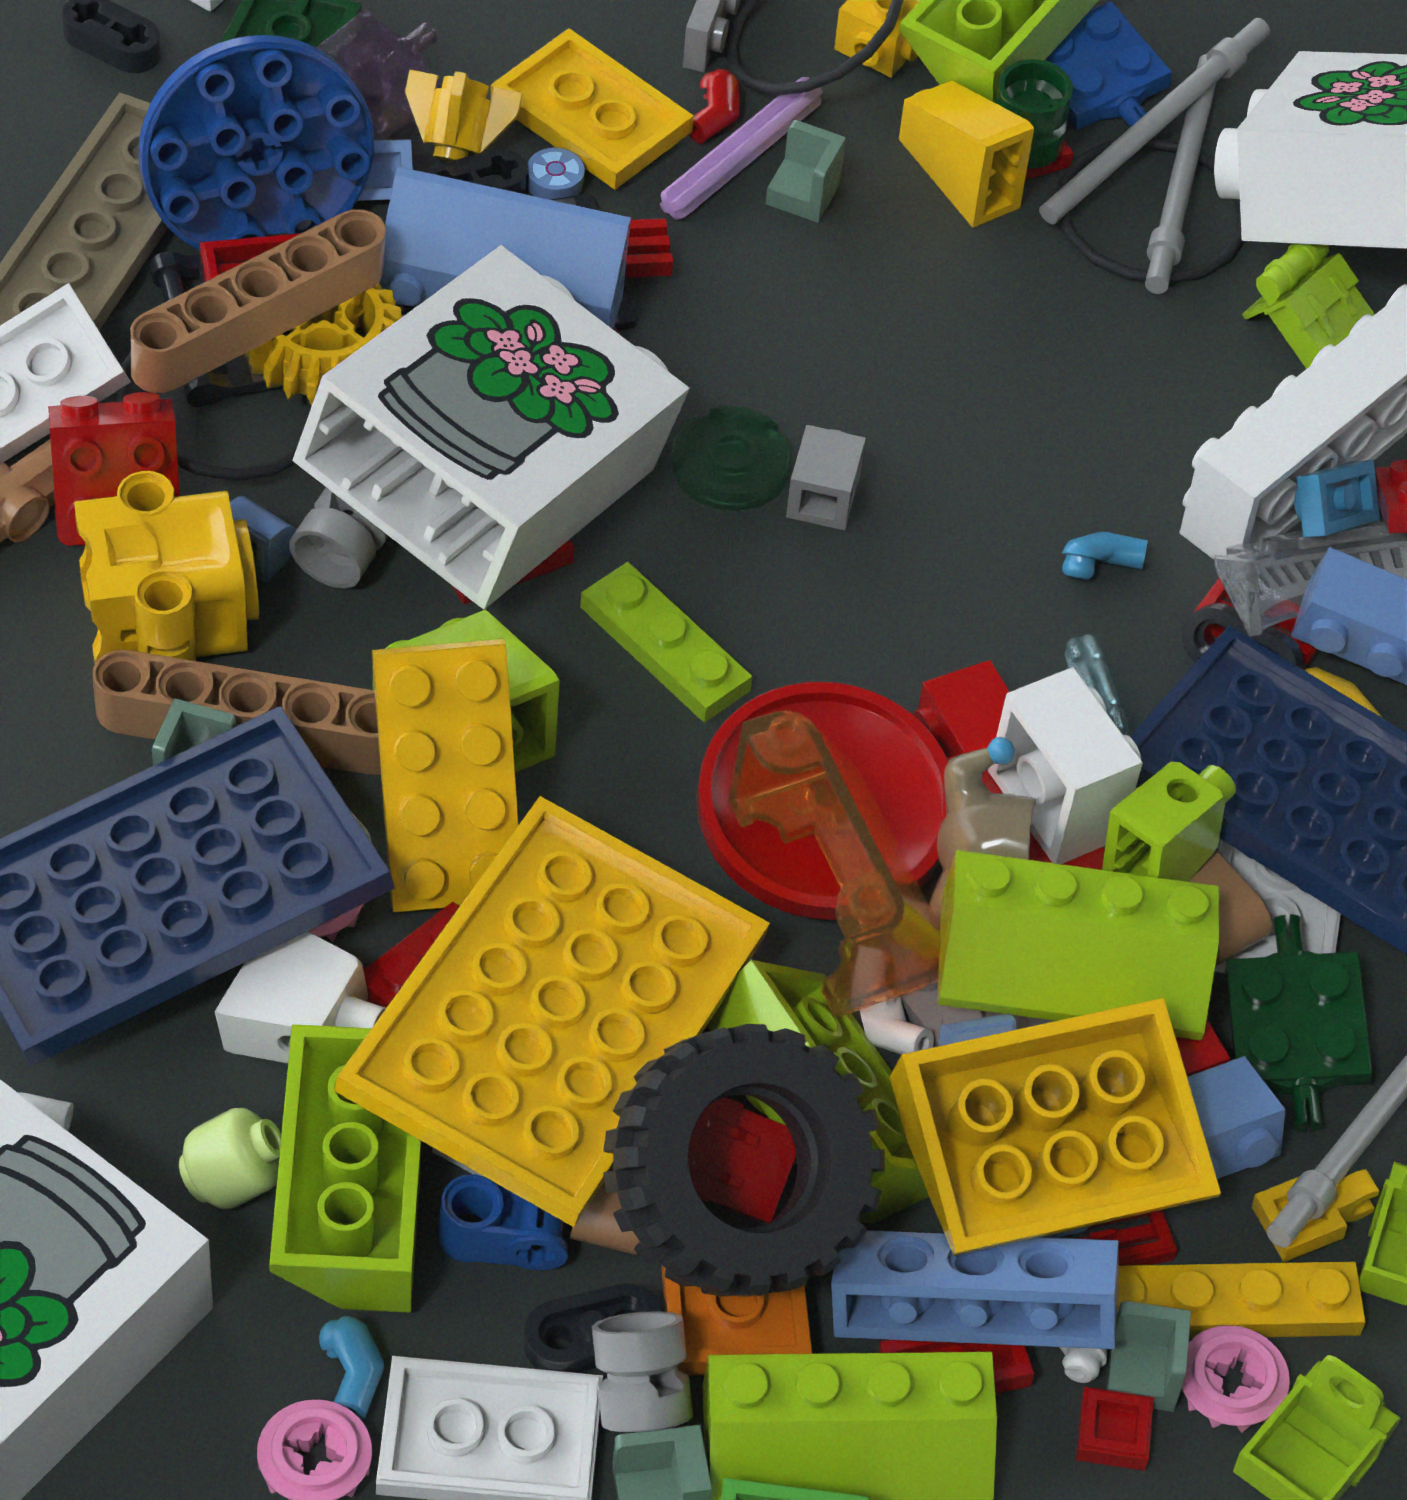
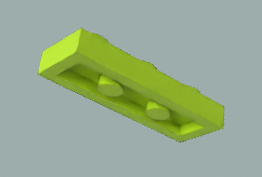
[580,562,752,723]

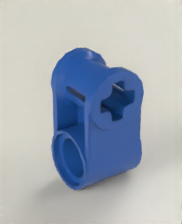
[437,1174,568,1270]

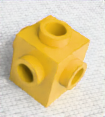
[834,0,919,78]

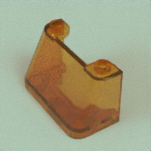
[728,710,941,1019]

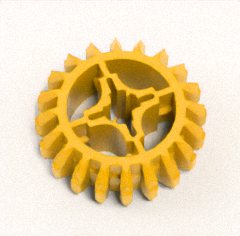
[245,283,403,406]

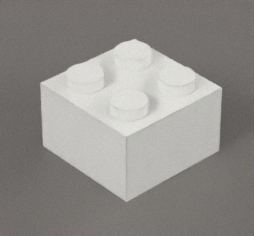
[988,667,1143,864]

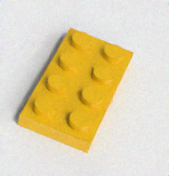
[372,639,518,912]

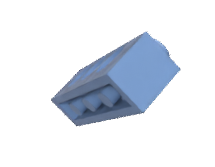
[831,1231,1119,1349]

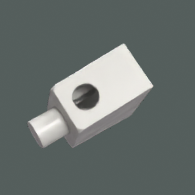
[215,931,386,1063]

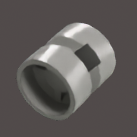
[290,487,389,589]
[592,1311,693,1432]

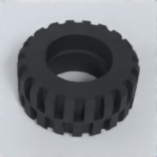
[603,1024,885,1296]

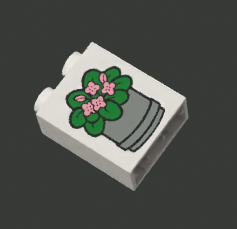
[1214,51,1407,249]
[292,245,690,610]
[0,1080,213,1500]

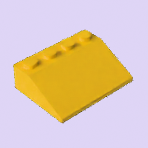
[890,998,1221,1256]

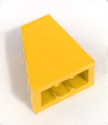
[899,80,1034,228]

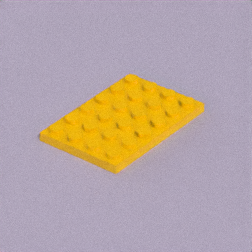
[334,796,770,1227]

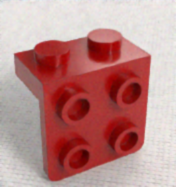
[48,392,180,546]

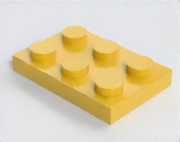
[490,28,694,190]

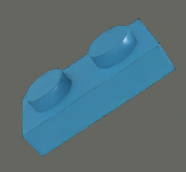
[1294,460,1380,537]

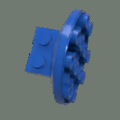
[139,35,374,250]

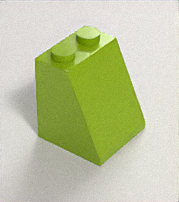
[373,609,560,773]

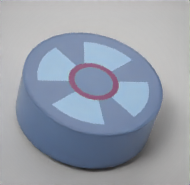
[527,148,585,200]

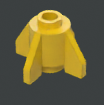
[405,70,523,162]

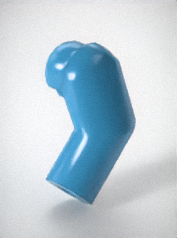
[1062,531,1148,580]
[319,1316,384,1420]

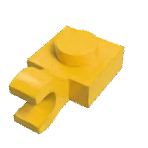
[1252,1169,1380,1262]

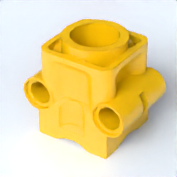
[74,471,259,664]

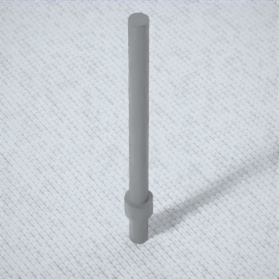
[1039,18,1270,224]
[1145,54,1216,294]
[1267,1055,1407,1248]

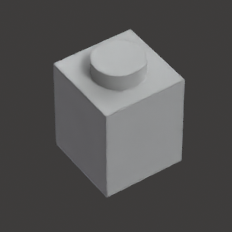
[786,425,866,530]

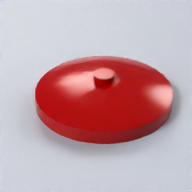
[697,682,948,920]

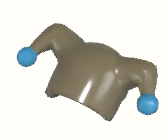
[927,737,1036,930]

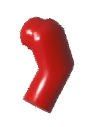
[689,69,740,144]

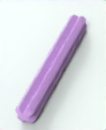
[660,77,823,220]

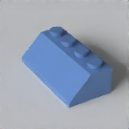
[379,167,631,329]

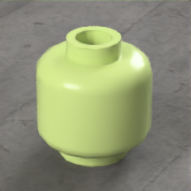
[179,1108,282,1209]

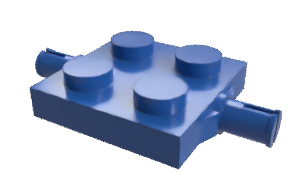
[1045,1,1172,131]

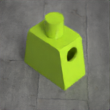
[1102,762,1236,882]

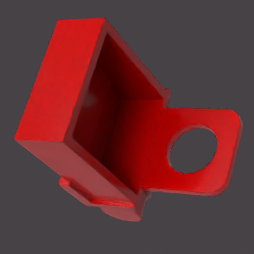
[688,1097,796,1223]

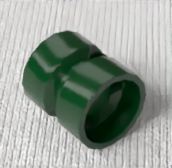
[996,59,1073,169]

